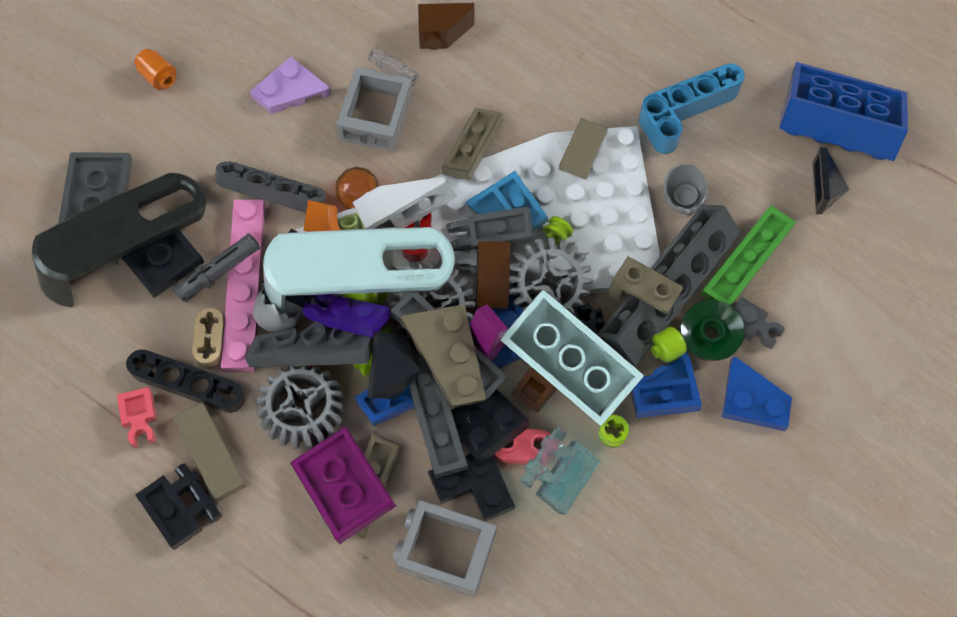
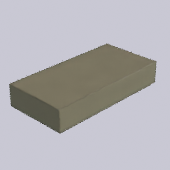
[559,118,608,180]

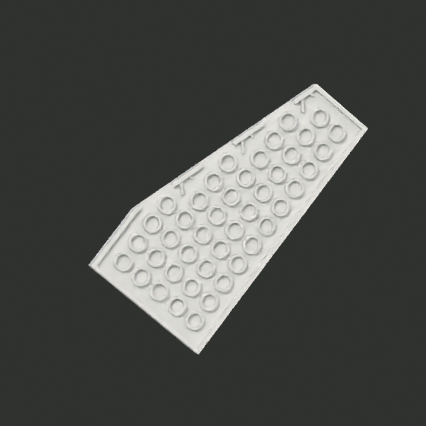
[294,126,660,319]

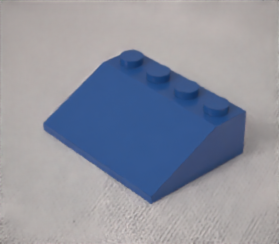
[779,62,908,161]

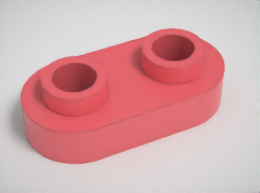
[493,429,556,465]

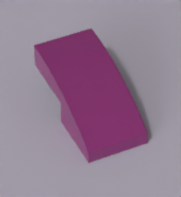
[470,304,508,362]

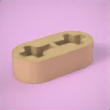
[192,308,225,369]

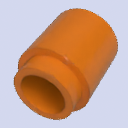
[134,49,177,90]

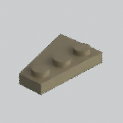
[400,304,486,408]

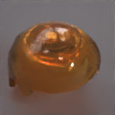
[335,166,380,210]

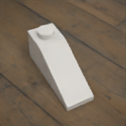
[353,177,457,229]

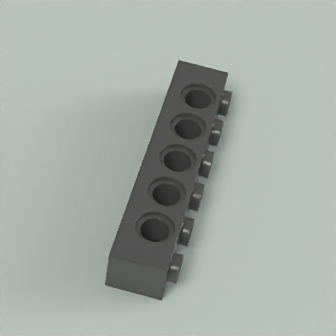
[597,204,741,366]

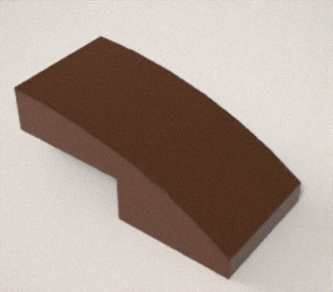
[476,241,510,309]
[511,368,557,412]

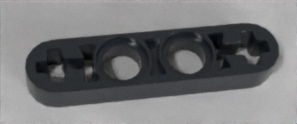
[126,349,245,413]

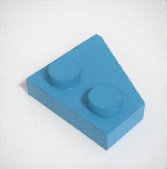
[466,171,549,231]

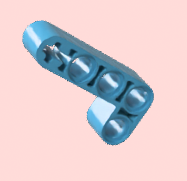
[639,63,745,154]

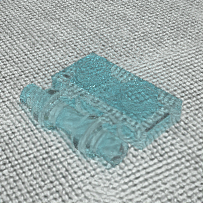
[520,427,600,515]

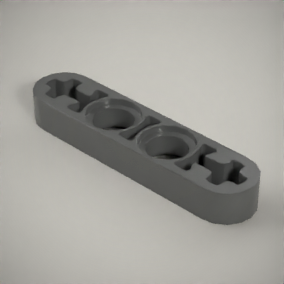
[215,161,326,213]

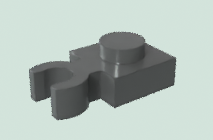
[734,297,785,349]

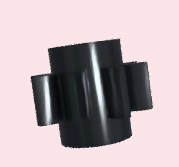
[572,303,605,335]

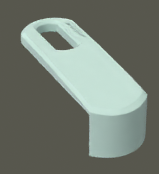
[263,227,455,313]

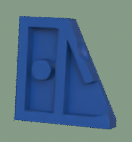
[631,352,702,418]
[721,357,792,431]

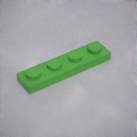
[701,205,796,306]

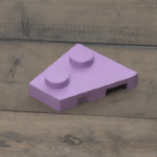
[250,57,330,114]

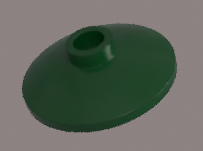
[681,300,745,361]

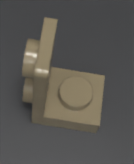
[608,256,683,314]

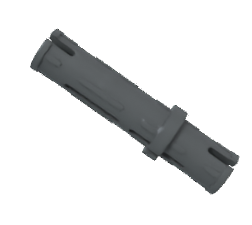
[173,233,261,303]

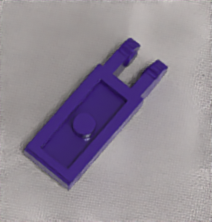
[302,294,391,338]

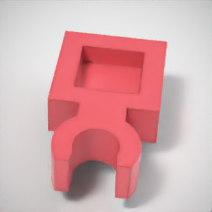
[117,387,157,448]

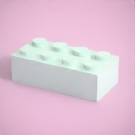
[501,290,644,426]

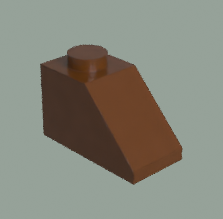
[418,3,474,50]

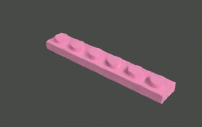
[221,199,266,372]

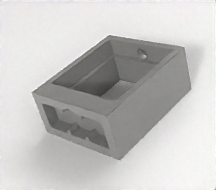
[336,68,413,152]
[393,500,497,598]

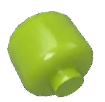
[651,327,687,363]

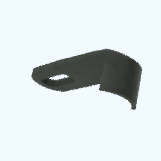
[32,173,206,307]

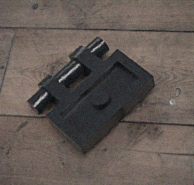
[135,463,222,550]

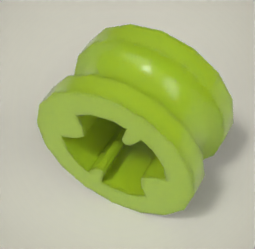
[542,216,573,245]
[598,415,629,448]

